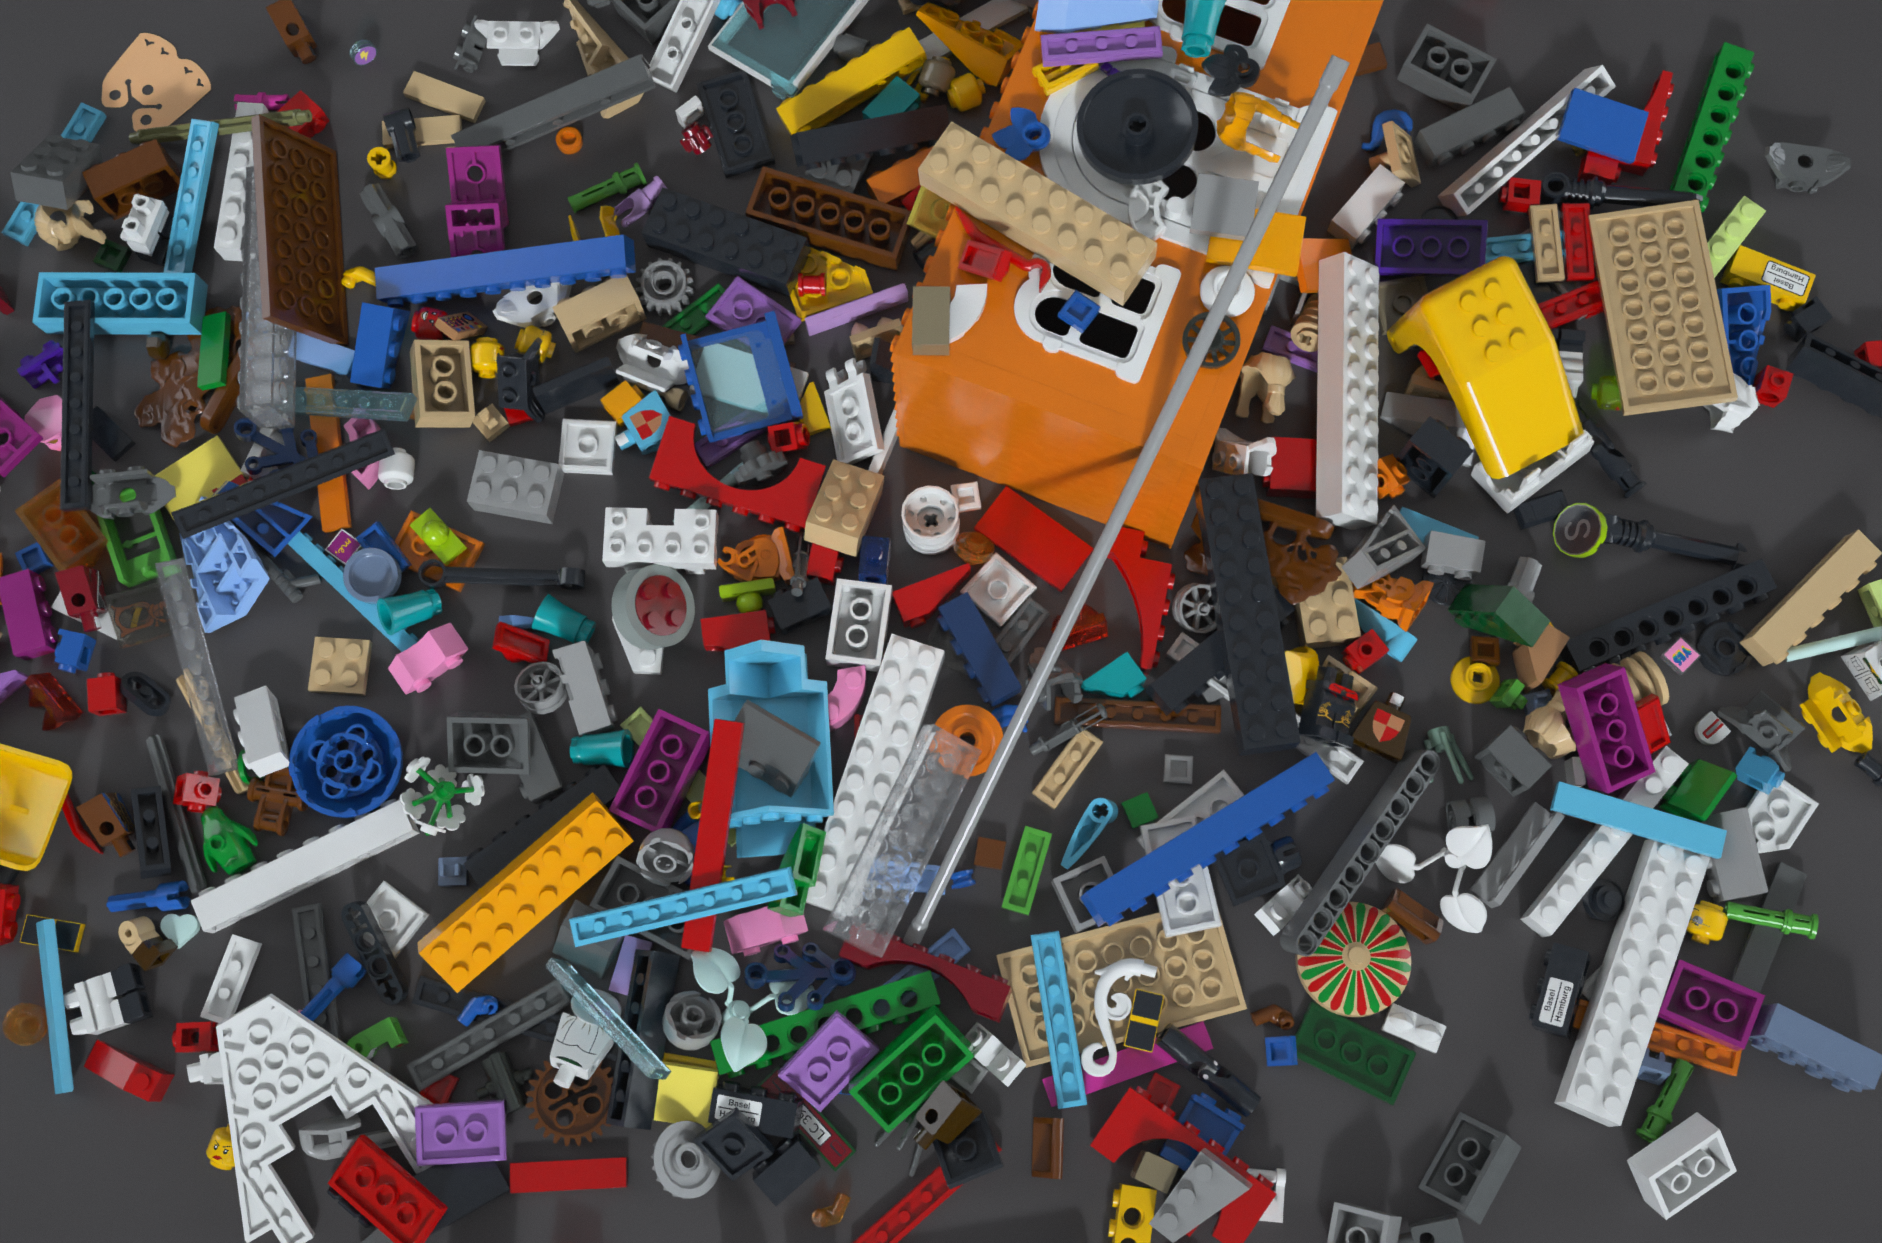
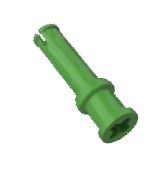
[567,162,647,213]
[1724,901,1819,940]
[1635,1058,1695,1143]

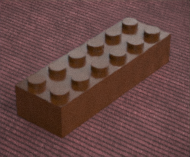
[745,166,912,271]

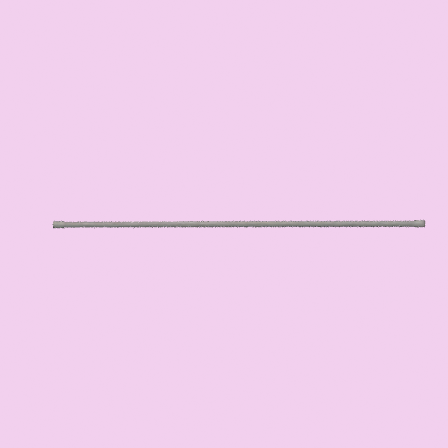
[903,55,1350,946]

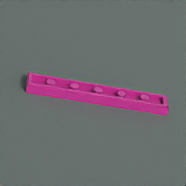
[1042,1021,1213,1107]

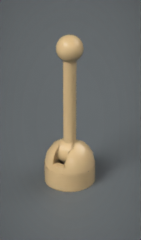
[627,381,688,411]

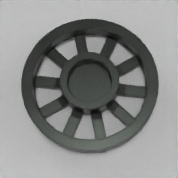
[1182,312,1241,369]

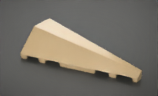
[563,0,644,119]

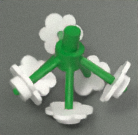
[400,756,485,836]

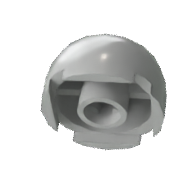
[636,828,695,886]
[662,991,722,1050]

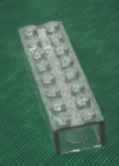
[823,724,982,958]

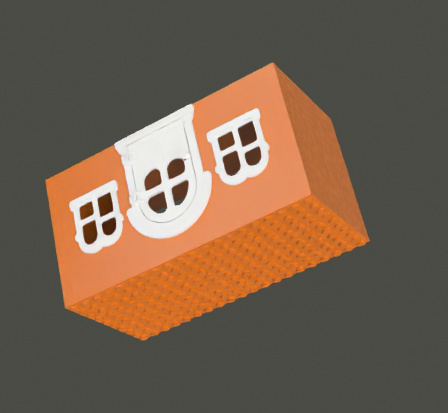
[890,0,1384,549]

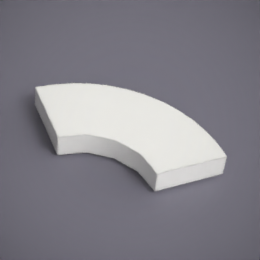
[1128,180,1169,241]
[949,283,987,344]

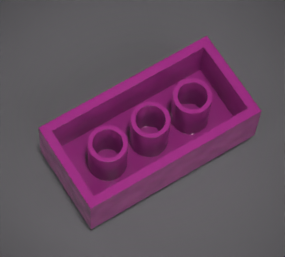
[1558,664,1656,793]
[608,709,710,832]

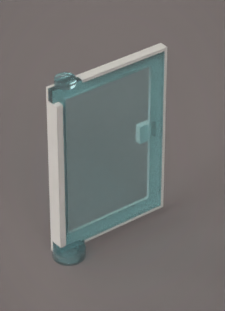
[708,0,869,100]

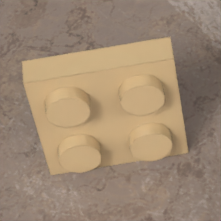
[308,637,372,696]

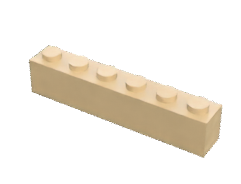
[1739,529,1882,666]

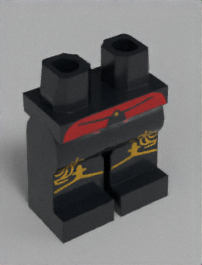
[1298,666,1360,748]

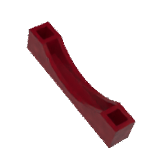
[839,922,1012,1023]

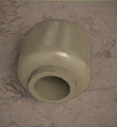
[918,56,956,97]

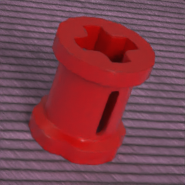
[798,272,827,297]

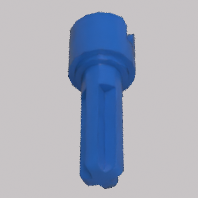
[106,880,191,912]
[300,953,367,1021]

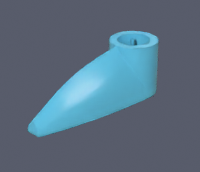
[1354,598,1417,662]
[1061,798,1118,870]

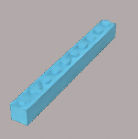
[288,531,420,652]

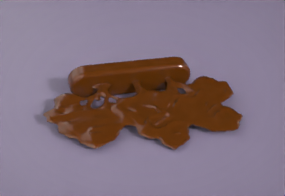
[134,305,263,448]
[1184,498,1342,605]

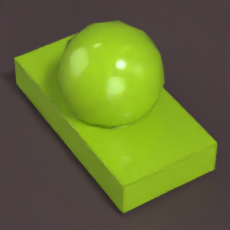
[409,508,467,566]
[719,578,776,613]

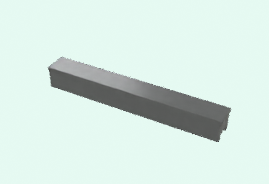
[451,54,656,153]

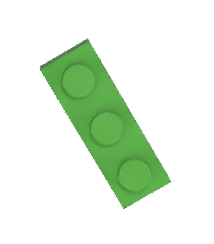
[1001,826,1052,916]

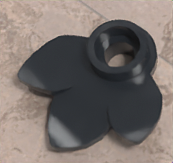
[1201,44,1260,97]

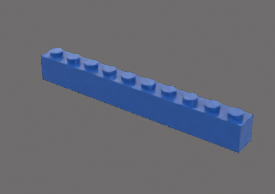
[375,234,636,307]
[1080,752,1335,927]

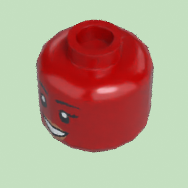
[411,307,449,340]

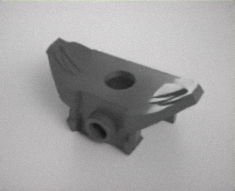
[1765,142,1851,194]
[90,466,176,519]
[1025,647,1083,711]
[1717,690,1806,772]

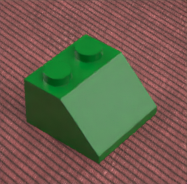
[1659,759,1738,822]

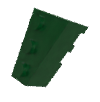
[1448,584,1550,647]

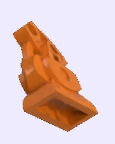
[717,526,795,585]
[1351,574,1434,632]

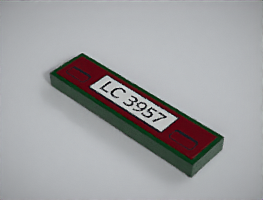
[757,1065,856,1172]

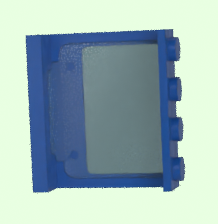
[678,311,803,443]

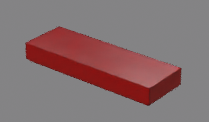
[1560,203,1595,282]

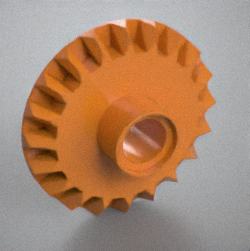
[931,704,1003,777]

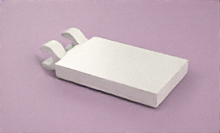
[824,358,885,465]

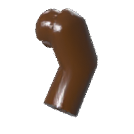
[1250,1004,1294,1030]

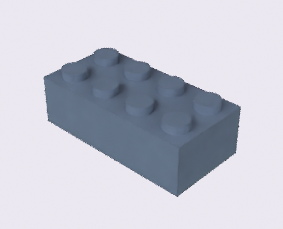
[1748,1003,1882,1092]

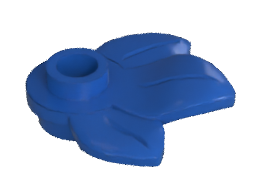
[992,107,1051,161]

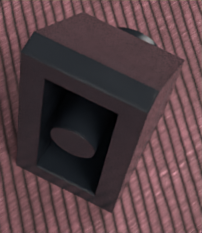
[870,337,895,384]

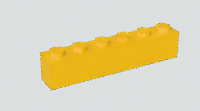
[776,27,927,135]

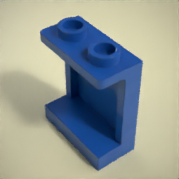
[1157,1092,1245,1172]

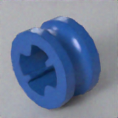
[950,869,976,889]

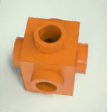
[1377,454,1411,500]

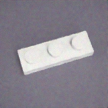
[200,934,262,1023]

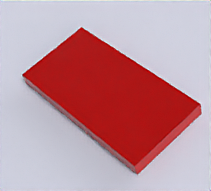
[974,486,1094,592]
[328,1134,448,1243]

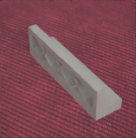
[1469,802,1565,909]

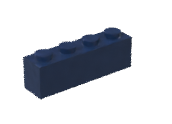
[936,592,1022,708]

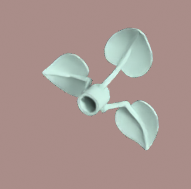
[691,948,814,1072]

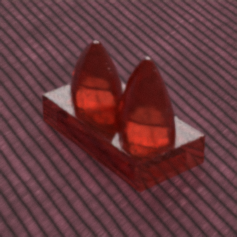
[1051,603,1108,651]
[25,673,83,731]

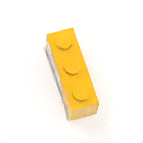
[1720,245,1816,311]

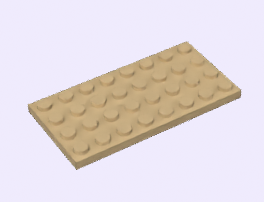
[1588,200,1738,416]
[996,902,1247,1068]

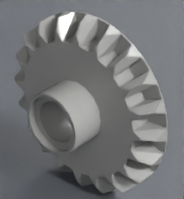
[651,1121,720,1199]

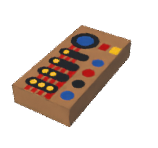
[435,311,488,341]

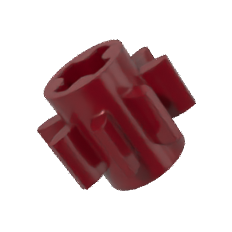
[680,122,713,155]

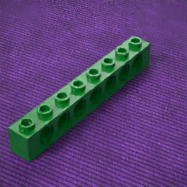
[1669,42,1755,213]
[710,970,942,1079]

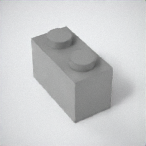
[1420,530,1486,580]

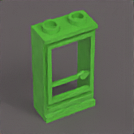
[96,488,181,588]

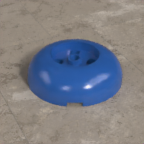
[289,706,403,818]

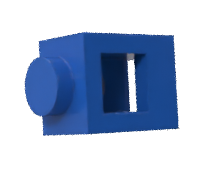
[55,629,97,674]

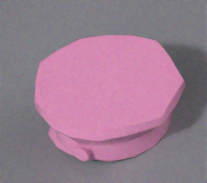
[24,395,62,451]

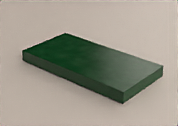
[1295,1001,1416,1106]

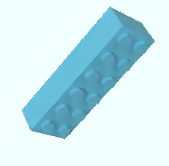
[32,272,208,335]

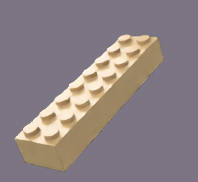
[918,121,1158,306]

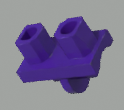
[17,340,63,389]

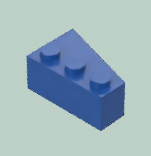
[350,302,411,389]
[212,481,313,557]

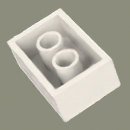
[825,578,893,672]
[1627,1112,1737,1220]

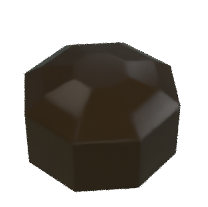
[146,332,170,359]

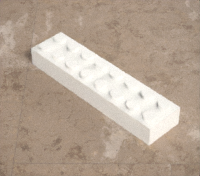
[649,0,721,93]

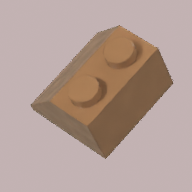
[1512,624,1570,694]

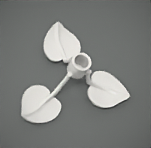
[1376,824,1492,933]

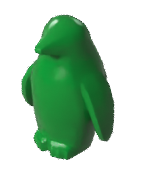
[201,806,258,876]

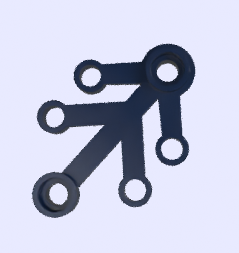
[234,416,318,475]
[744,942,856,1012]

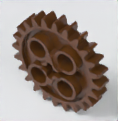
[526,1060,614,1147]

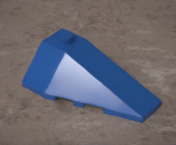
[1717,285,1771,386]

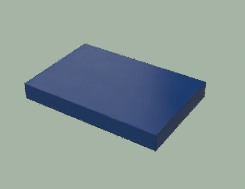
[1556,88,1649,164]

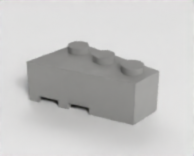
[552,641,618,737]

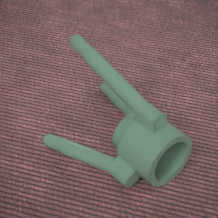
[1423,726,1474,784]

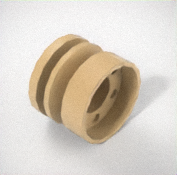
[1611,651,1669,706]

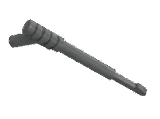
[231,522,321,603]

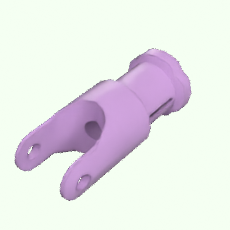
[614,176,668,227]

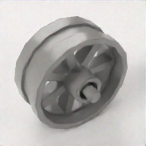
[1172,583,1217,633]
[514,662,568,714]

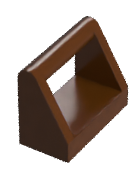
[1380,887,1444,945]
[1031,1117,1064,1179]

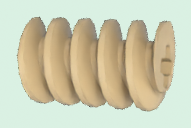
[1291,293,1319,352]

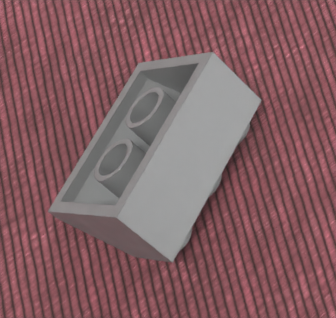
[1700,807,1768,903]

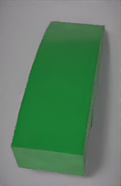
[767,823,826,917]

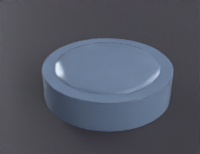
[343,548,401,604]

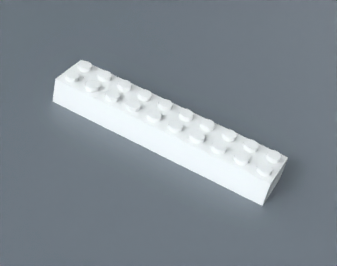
[1316,252,1379,530]
[806,634,945,919]
[1554,839,1710,1127]

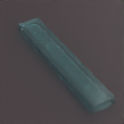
[271,386,418,421]
[545,958,672,1080]

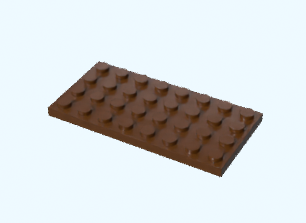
[251,114,349,346]

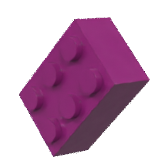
[1657,959,1765,1051]

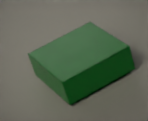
[1121,792,1159,829]

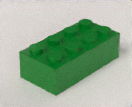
[849,1004,975,1133]

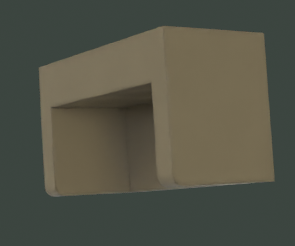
[912,286,951,356]
[1130,1150,1179,1194]

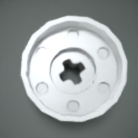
[901,485,960,555]

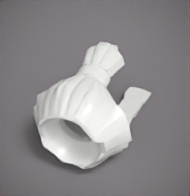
[1704,373,1760,433]

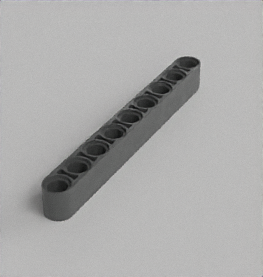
[1280,749,1440,956]

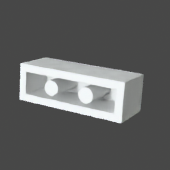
[1327,164,1405,249]
[233,685,290,778]

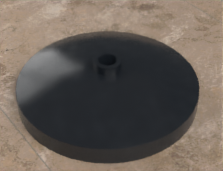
[1077,69,1198,185]

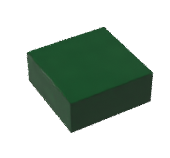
[93,239,132,273]

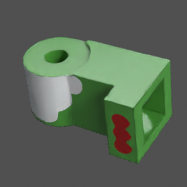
[347,1017,409,1060]

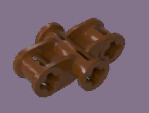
[247,766,308,836]

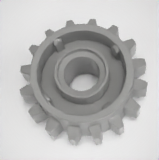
[636,258,694,316]

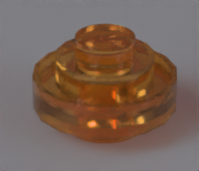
[954,532,995,565]
[3,1002,48,1046]

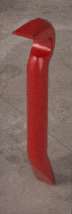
[955,206,1051,293]
[62,793,104,854]

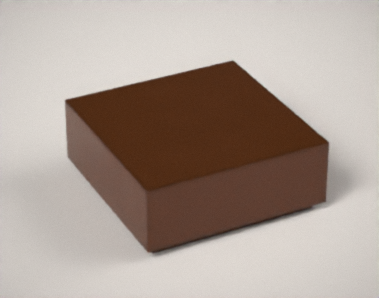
[1469,636,1500,667]
[974,837,1006,870]

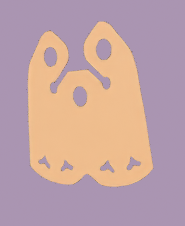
[101,33,211,132]

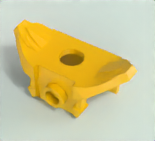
[1800,672,1873,753]

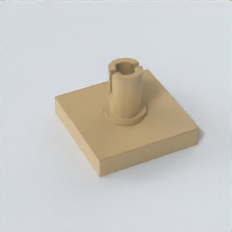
[1369,121,1421,188]

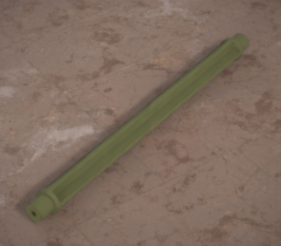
[129,109,312,144]

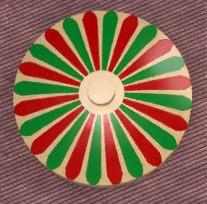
[1295,902,1411,1017]

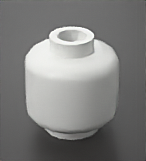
[378,448,415,490]

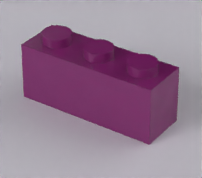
[0,569,58,661]

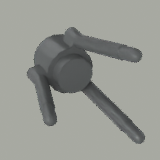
[874,1104,923,1177]

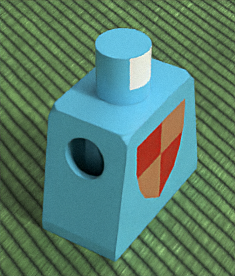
[614,390,671,455]

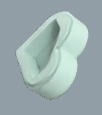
[160,914,201,949]

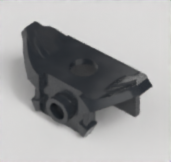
[497,337,545,423]

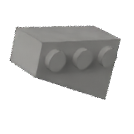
[1342,505,1426,589]
[1149,1148,1253,1243]

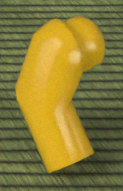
[341,266,376,289]

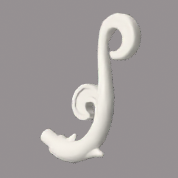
[1081,958,1157,1077]

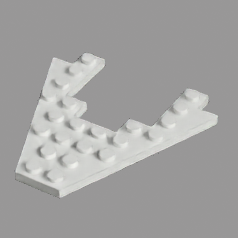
[216,994,433,1243]

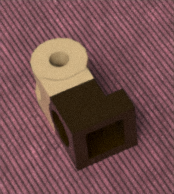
[118,916,178,971]

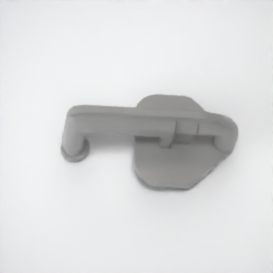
[299,1114,398,1160]

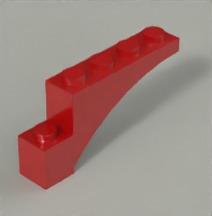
[1577,70,1674,185]
[1107,527,1175,675]

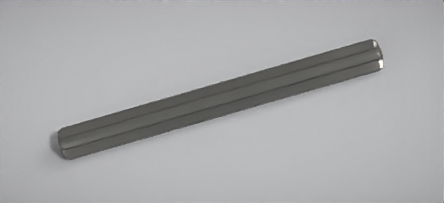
[146,735,207,893]

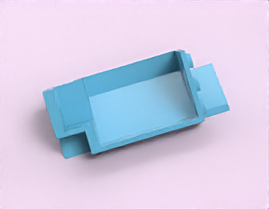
[708,640,834,858]

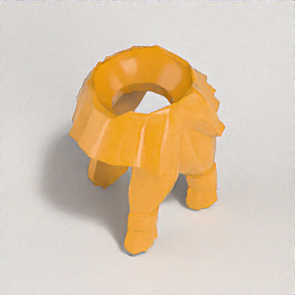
[1216,92,1300,163]

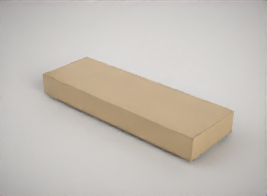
[403,71,486,123]
[382,115,462,149]
[1528,204,1565,283]
[1032,726,1103,810]

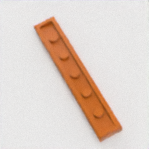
[305,374,352,533]
[1573,999,1742,1076]

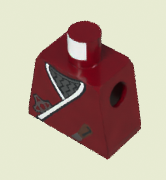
[55,565,108,632]

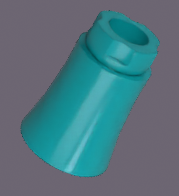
[1181,0,1227,58]
[377,589,442,635]
[532,594,596,644]
[570,729,634,768]

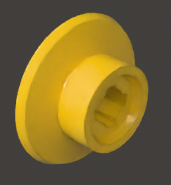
[1450,656,1500,704]

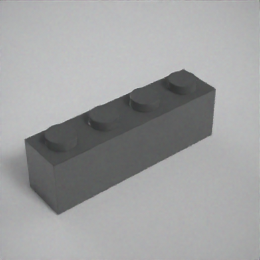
[1414,87,1526,167]

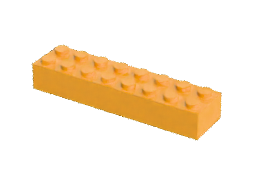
[417,792,633,993]

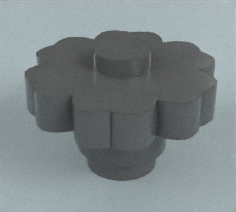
[734,440,788,487]

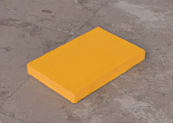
[1205,209,1306,277]

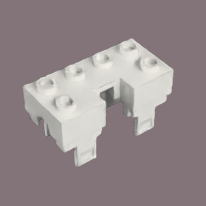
[1471,430,1595,514]
[602,507,719,574]

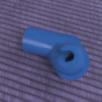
[457,995,498,1027]

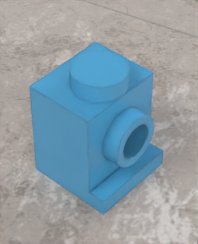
[1735,746,1785,795]

